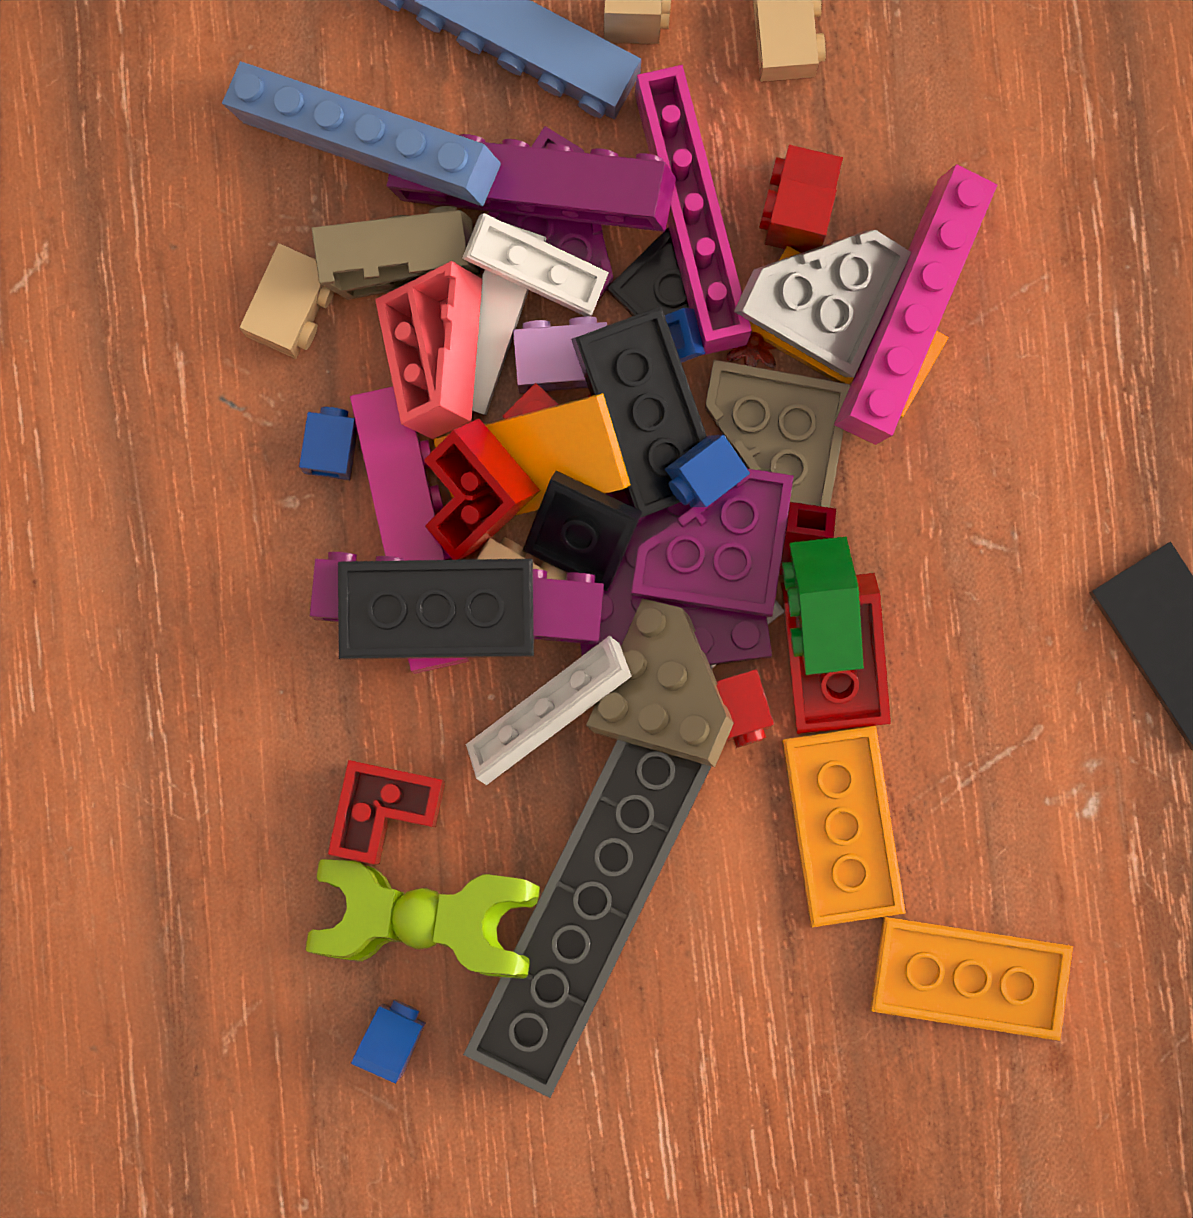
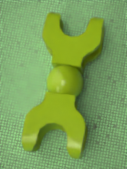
[305,859,540,979]

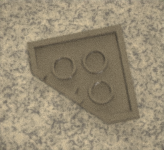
[705,360,851,508]
[586,598,734,767]

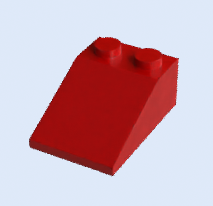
[781,573,891,734]

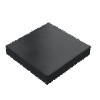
[607,227,689,316]
[522,471,642,591]

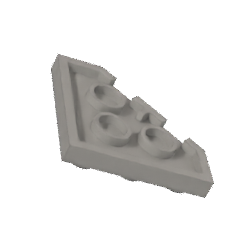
[734,230,911,377]

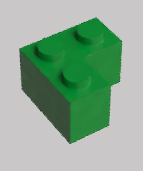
[782,536,864,675]

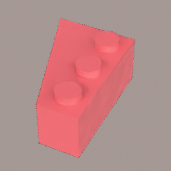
[375,261,482,439]

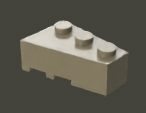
[311,206,480,300]

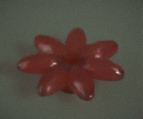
[726,332,777,368]

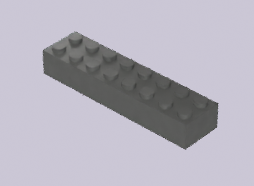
[463,740,711,1098]

